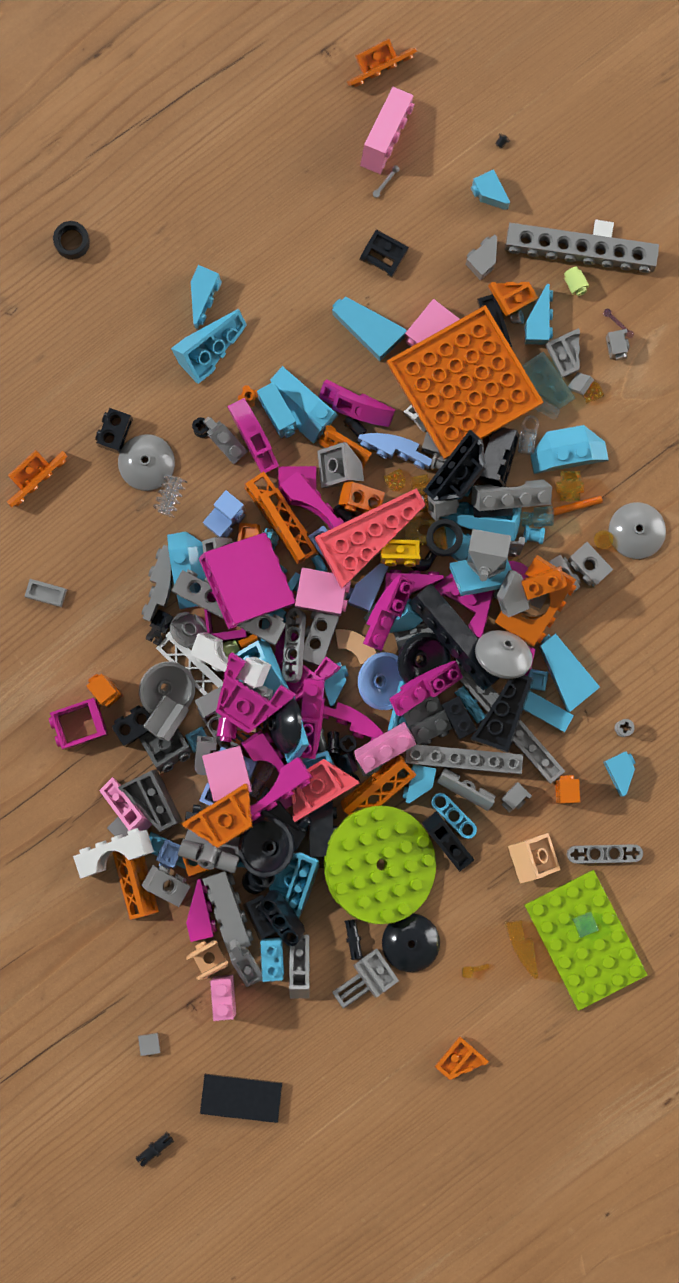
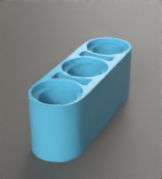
[431,793,477,839]

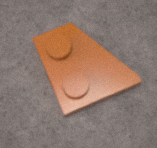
[488,282,538,317]
[435,1036,489,1080]

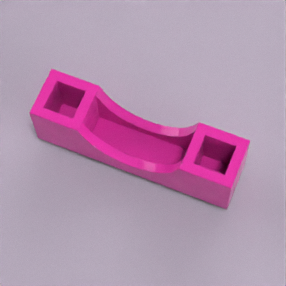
[241,730,293,809]

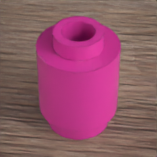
[216,716,238,742]

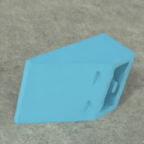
[235,640,289,697]

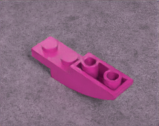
[319,379,395,427]
[227,398,279,473]
[363,575,415,651]
[389,661,463,716]
[300,678,325,759]
[323,702,384,741]

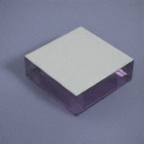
[592,219,614,237]

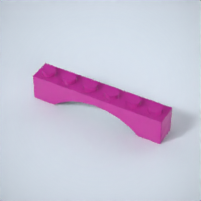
[279,471,345,529]
[250,757,313,821]

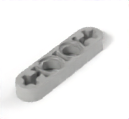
[282,608,306,683]
[566,844,643,863]

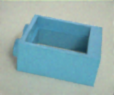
[257,382,297,438]
[261,937,284,982]

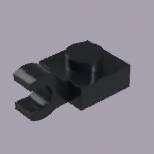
[146,609,174,646]
[334,752,360,785]

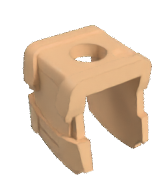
[186,939,228,980]

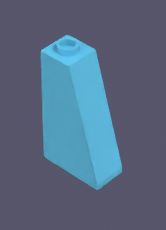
[332,297,407,362]
[539,634,600,712]

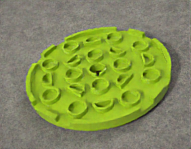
[324,806,436,924]

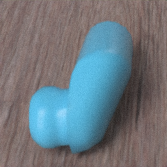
[311,555,327,572]

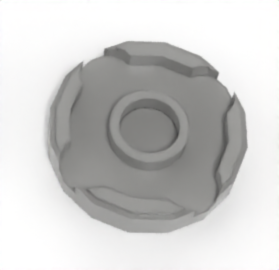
[170,612,207,648]

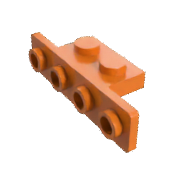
[347,39,417,87]
[7,450,68,507]

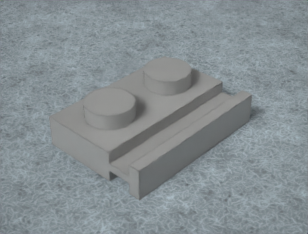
[353,949,399,998]

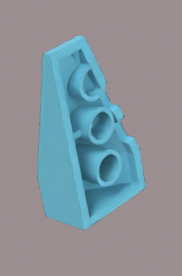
[171,309,247,384]
[270,366,338,444]
[441,502,522,541]

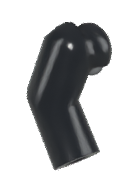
[411,551,437,571]

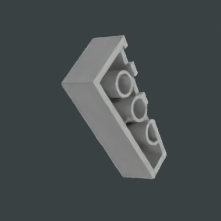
[203,871,254,953]

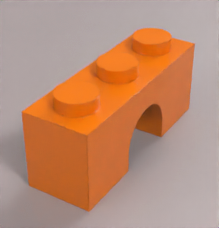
[86,674,123,708]

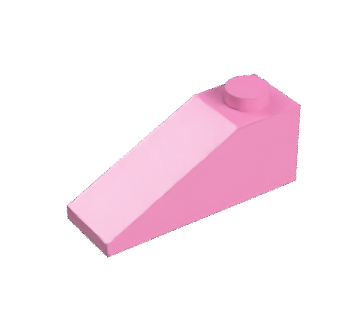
[99,777,152,831]

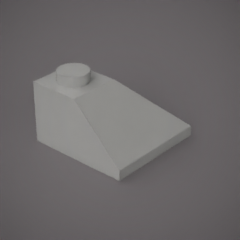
[317,442,364,488]

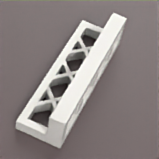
[156,631,223,695]

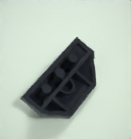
[423,430,486,501]

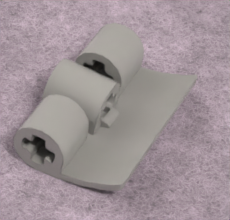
[437,768,496,811]
[178,829,240,873]

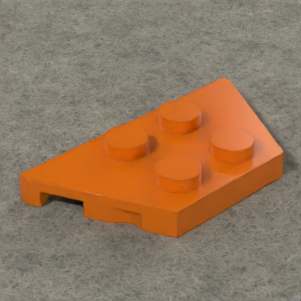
[182,783,252,848]

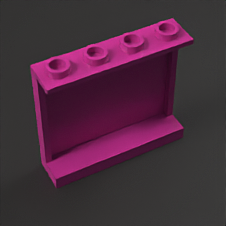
[198,533,296,629]

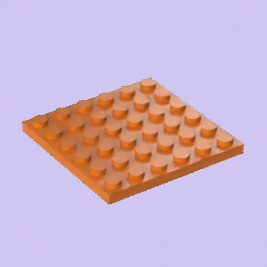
[386,305,544,460]

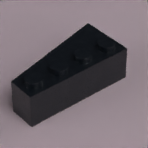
[471,675,533,753]

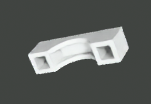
[190,632,271,689]
[73,828,154,879]

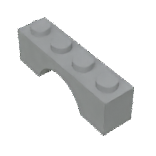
[471,479,552,511]

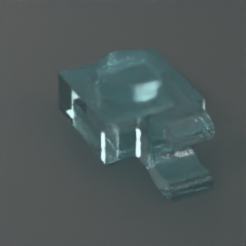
[520,506,554,527]

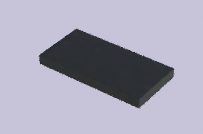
[200,1073,282,1123]

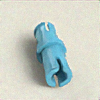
[454,686,486,723]

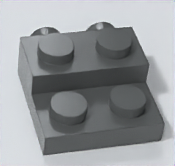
[403,696,452,745]
[139,728,193,773]

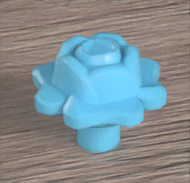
[263,528,279,550]

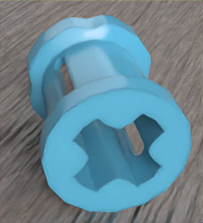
[523,525,545,544]

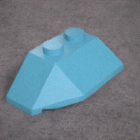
[530,425,609,474]
[167,532,206,609]
[269,852,319,918]

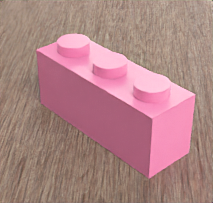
[354,722,416,774]

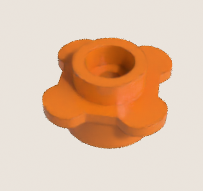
[238,385,258,407]

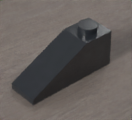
[422,811,474,872]

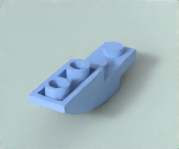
[358,433,432,470]

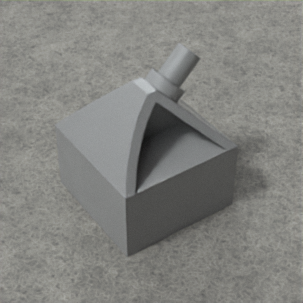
[467,529,511,581]

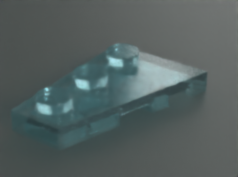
[522,351,575,410]

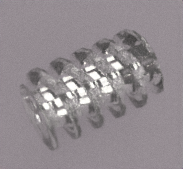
[153,476,188,518]

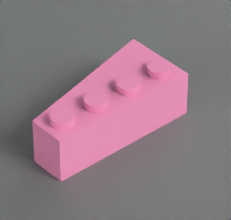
[360,87,414,174]

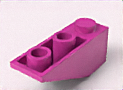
[385,570,444,596]
[186,878,217,942]

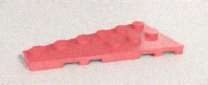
[315,488,426,589]

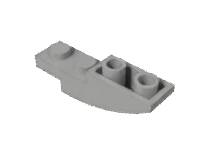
[141,545,173,623]

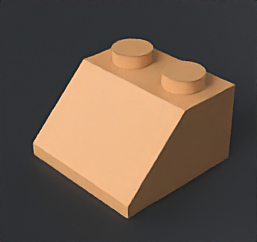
[508,833,561,883]

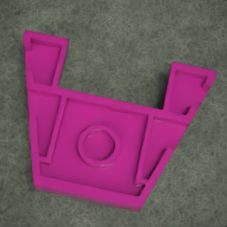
[434,573,495,638]
[274,626,341,702]
[216,653,296,733]

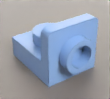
[156,839,180,870]

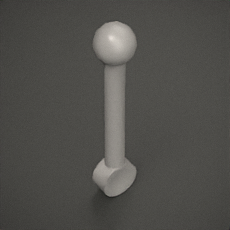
[373,165,399,198]

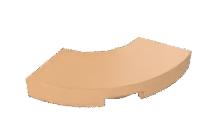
[335,629,377,665]

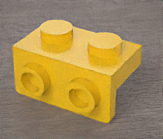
[380,540,421,567]

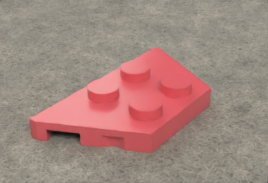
[292,759,360,822]

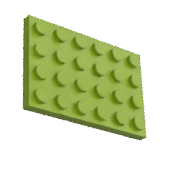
[524,870,647,1011]

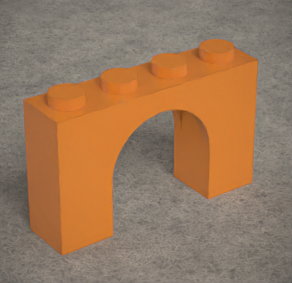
[495,555,577,647]

